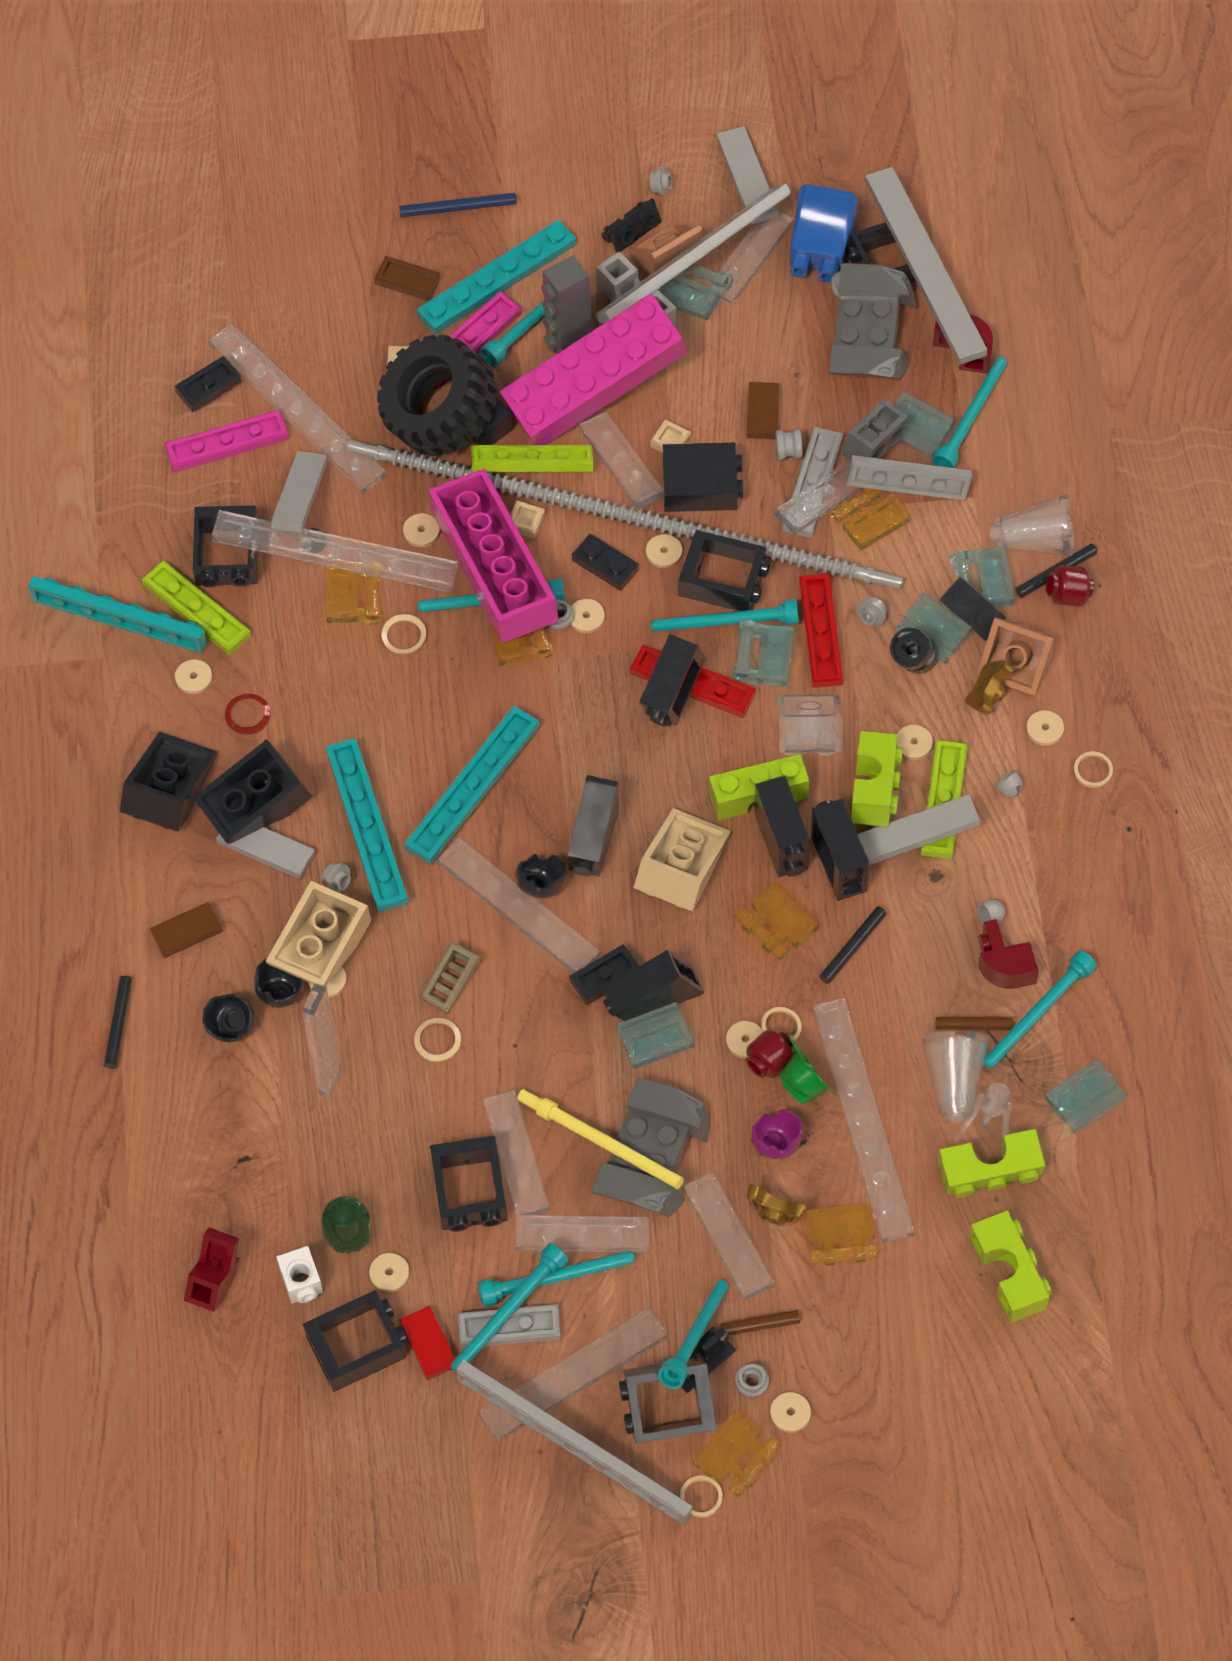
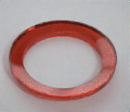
[225,694,271,735]

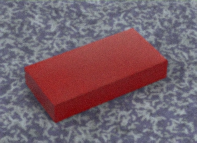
[399,1306,455,1380]

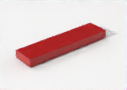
[799,573,844,688]
[630,644,756,718]

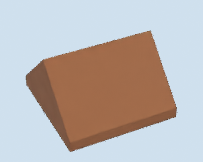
[628,221,702,276]
[976,617,1054,696]

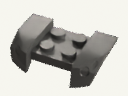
[829,263,916,380]
[591,1077,709,1217]

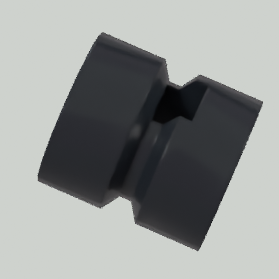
[890,627,939,674]

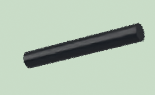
[1015,544,1097,598]
[819,906,887,984]
[104,976,132,1069]

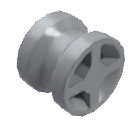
[775,429,802,461]

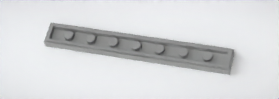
[865,167,987,365]
[595,183,791,324]
[457,1360,693,1525]

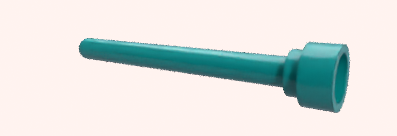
[480,300,545,367]
[932,357,1007,468]
[417,578,565,612]
[650,599,798,632]
[983,950,1097,1068]
[451,1243,569,1372]
[477,1251,635,1308]
[658,1280,728,1389]

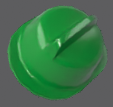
[781,1032,835,1104]

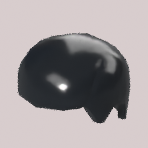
[515,854,567,899]
[254,959,303,1008]
[202,994,255,1043]

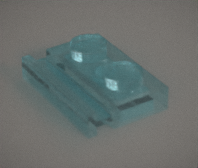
[894,392,956,458]
[895,592,973,665]
[616,1002,694,1069]
[1045,1059,1127,1135]

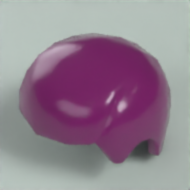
[751,1109,803,1159]

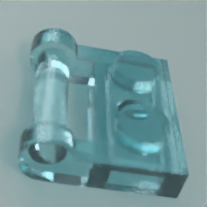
[659,263,733,321]
[950,546,1015,607]
[732,620,794,687]

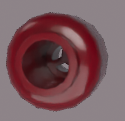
[1046,565,1094,607]
[745,1030,794,1078]

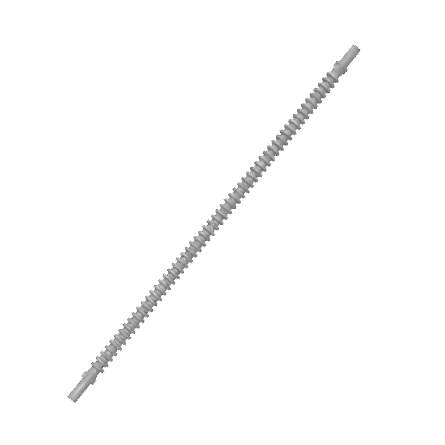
[347,439,903,589]

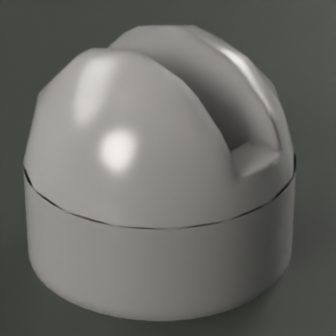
[995,770,1023,797]
[977,900,1005,924]

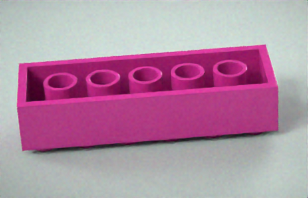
[499,293,688,445]
[428,469,559,643]

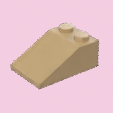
[634,808,731,911]
[266,881,371,989]

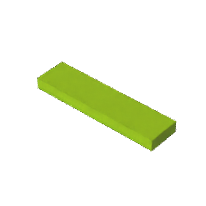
[471,445,594,472]
[142,560,251,656]
[921,740,968,859]

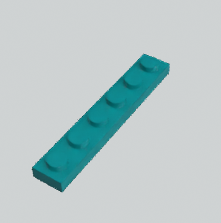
[417,219,577,335]
[28,576,207,654]
[404,706,540,865]
[325,738,408,913]

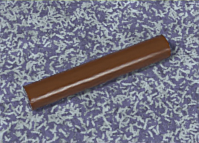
[935,1017,1012,1030]
[720,1310,800,1336]

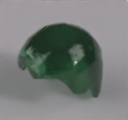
[321,1196,372,1254]

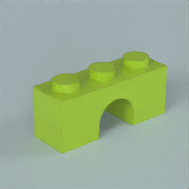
[851,731,903,827]
[709,754,809,821]
[937,1129,1045,1197]
[969,1210,1052,1323]

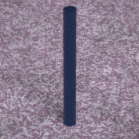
[399,193,517,217]

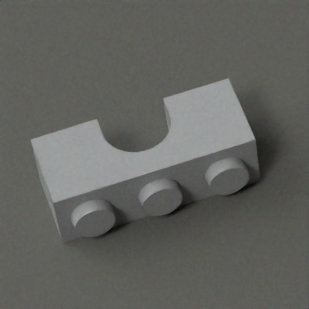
[596,252,676,328]

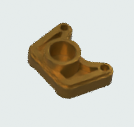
[965,660,1014,715]
[746,1184,807,1226]

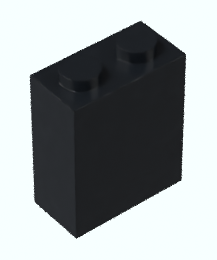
[663,442,743,512]
[754,775,810,878]

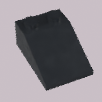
[120,732,217,832]
[193,739,313,844]

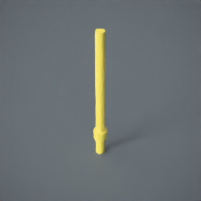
[517,1089,684,1189]

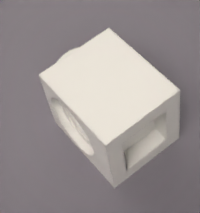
[276,1246,323,1304]

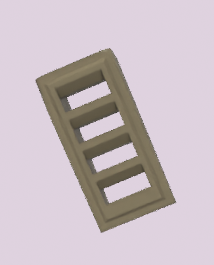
[420,942,482,1013]

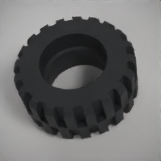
[377,334,497,456]

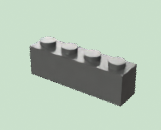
[541,255,592,354]

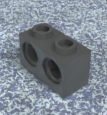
[842,399,908,461]

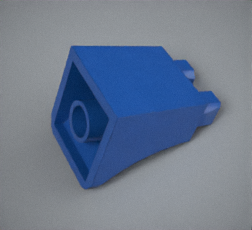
[790,184,858,283]

